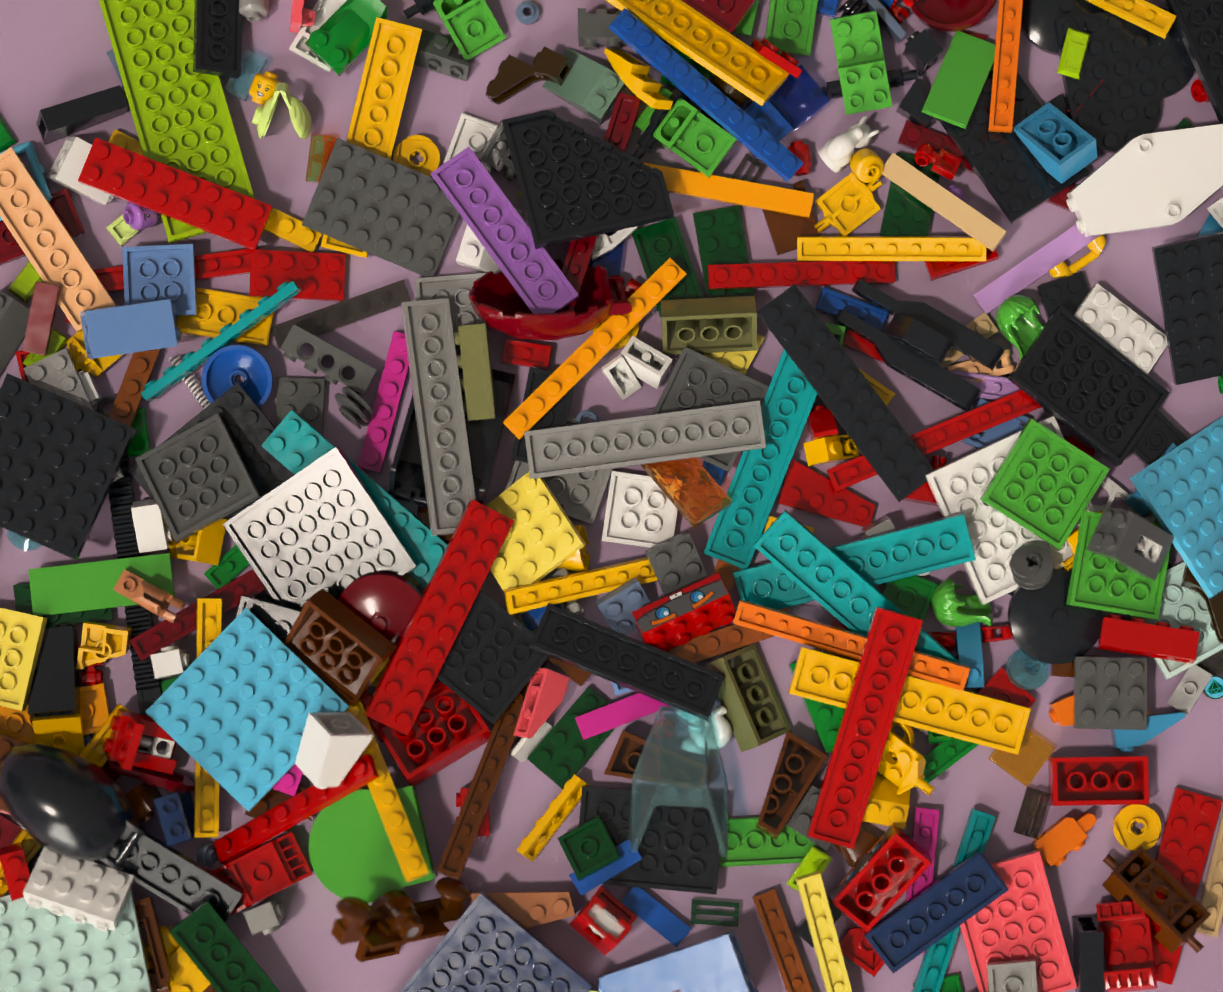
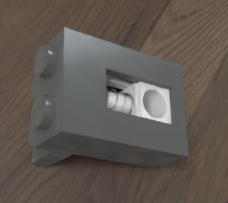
[1086,506,1174,580]

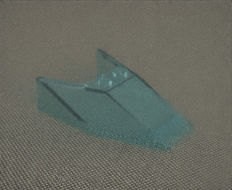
[628,706,728,857]

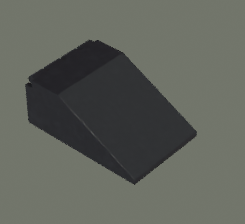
[389,369,516,506]

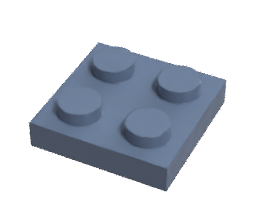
[595,577,651,635]

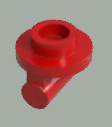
[1191,79,1210,103]
[931,632,956,652]

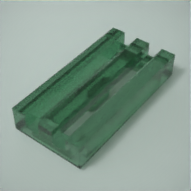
[690,899,739,927]

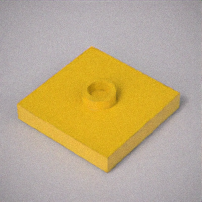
[32,714,85,755]

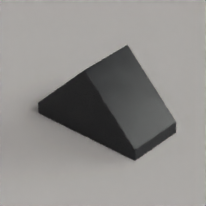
[896,78,931,129]

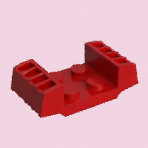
[212,831,313,915]
[1096,899,1157,992]

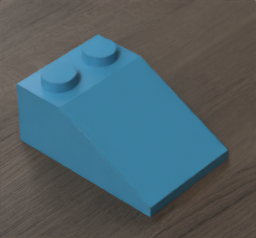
[1013,102,1098,184]

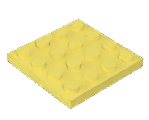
[486,472,586,591]
[0,608,47,711]

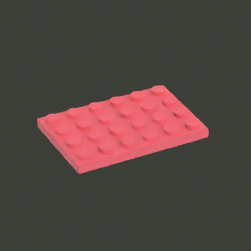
[960,850,1077,992]

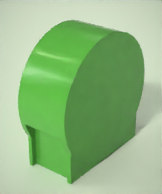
[309,786,436,903]

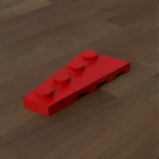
[778,459,875,527]

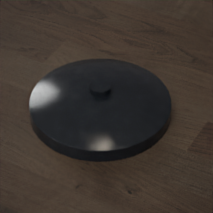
[1021,0,1108,55]
[1008,569,1103,664]

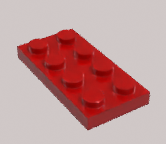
[249,249,345,302]

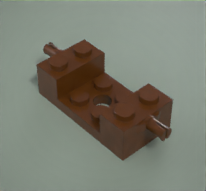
[1102,846,1211,954]

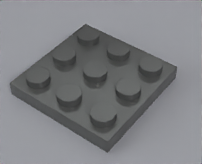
[1074,657,1147,730]

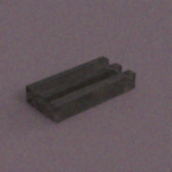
[731,153,766,183]
[1013,787,1050,839]

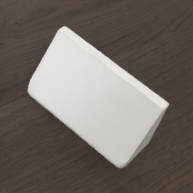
[510,721,553,763]

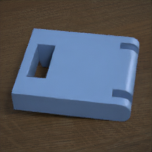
[962,398,1030,449]

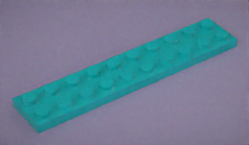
[703,350,817,569]
[261,410,448,589]
[754,509,962,664]
[733,513,976,610]

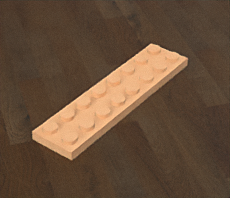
[0,147,117,332]

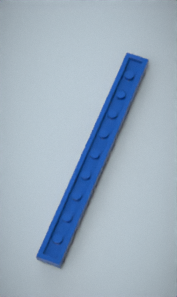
[608,8,804,182]

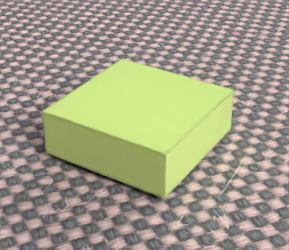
[106,214,140,246]

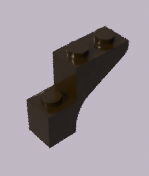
[486,46,573,104]
[1181,565,1223,644]

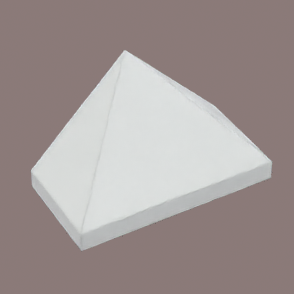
[601,354,641,400]

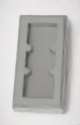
[1167,664,1213,715]

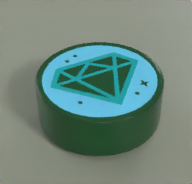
[1203,676,1223,699]

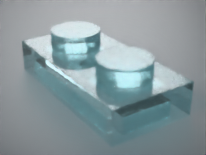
[224,49,267,102]

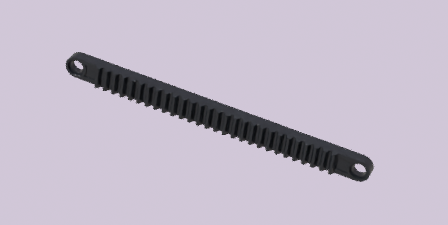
[97,396,163,716]

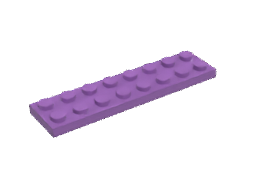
[430,146,579,314]

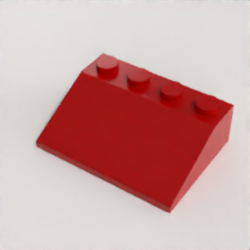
[371,681,491,787]

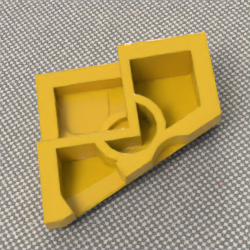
[76,621,132,670]

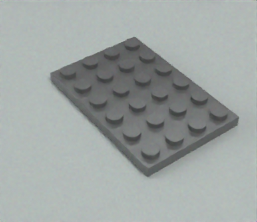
[302,138,459,277]

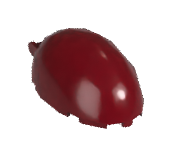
[469,259,632,340]

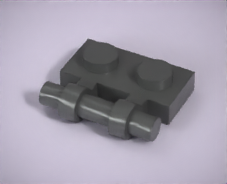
[479,120,516,181]

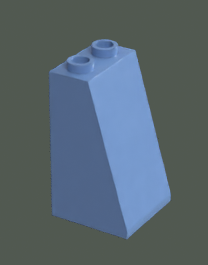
[80,299,180,359]

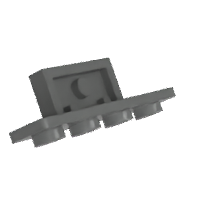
[412,26,470,81]

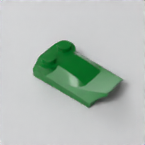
[305,0,388,77]

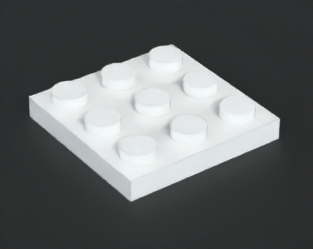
[601,471,682,548]

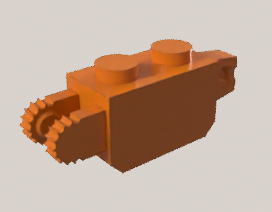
[1033,812,1097,867]

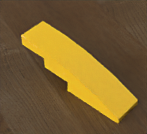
[604,48,673,110]

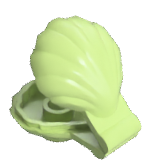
[251,82,312,139]

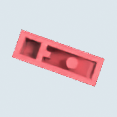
[513,668,570,739]

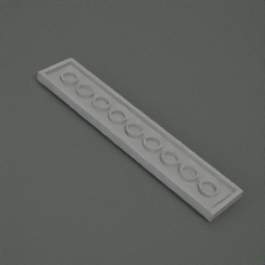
[401,298,476,536]
[524,401,766,479]

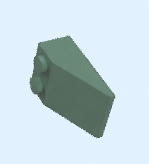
[542,48,626,124]

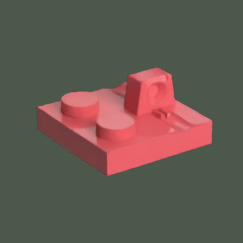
[289,0,315,33]

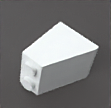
[46,137,114,205]
[295,712,373,789]

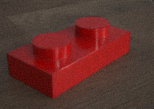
[501,339,552,370]

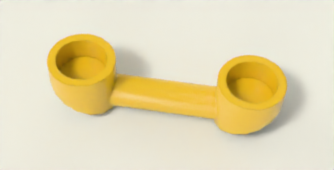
[1049,235,1106,278]

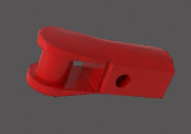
[981,624,1013,643]

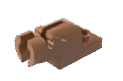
[113,569,185,623]

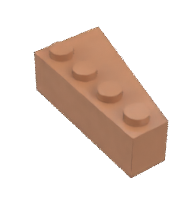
[470,890,575,928]

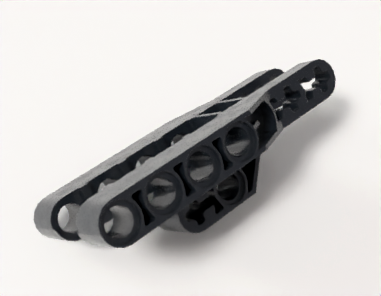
[834,279,1004,412]

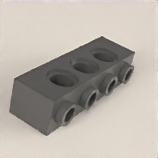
[280,324,377,395]

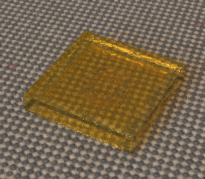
[988,728,1055,787]

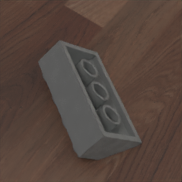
[0,291,30,376]

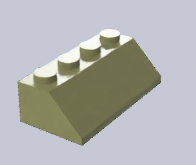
[660,296,757,355]
[454,323,497,421]
[705,643,791,752]

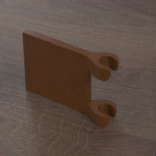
[762,181,820,256]

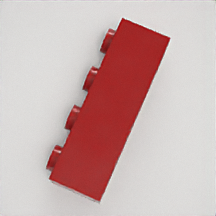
[1098,615,1199,664]

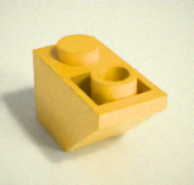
[803,435,859,466]

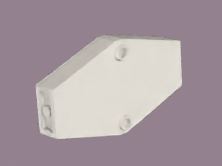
[1066,124,1223,237]

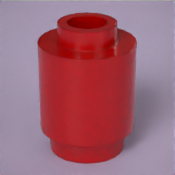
[787,140,812,176]

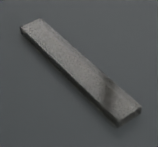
[271,280,411,350]

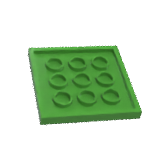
[980,419,1110,550]
[1066,510,1171,620]

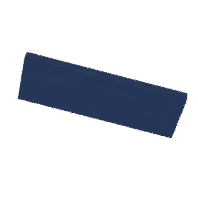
[864,850,1009,973]

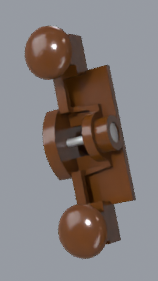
[331,876,471,962]

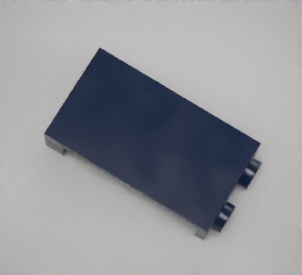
[154,791,195,846]

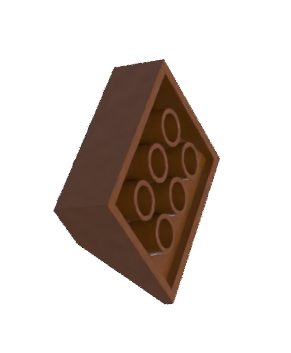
[284,588,397,707]

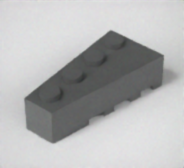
[578,8,669,50]

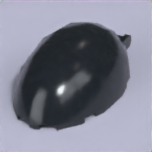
[0,743,147,871]

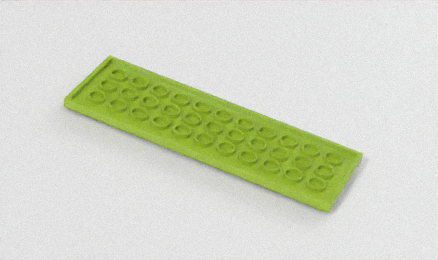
[99,0,255,243]

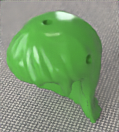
[996,295,1044,360]
[931,578,993,627]

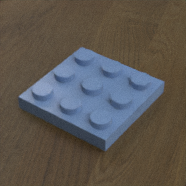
[122,244,197,316]

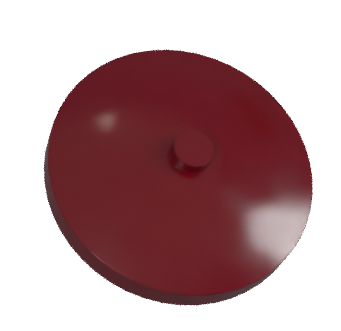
[911,0,997,32]
[338,572,423,666]

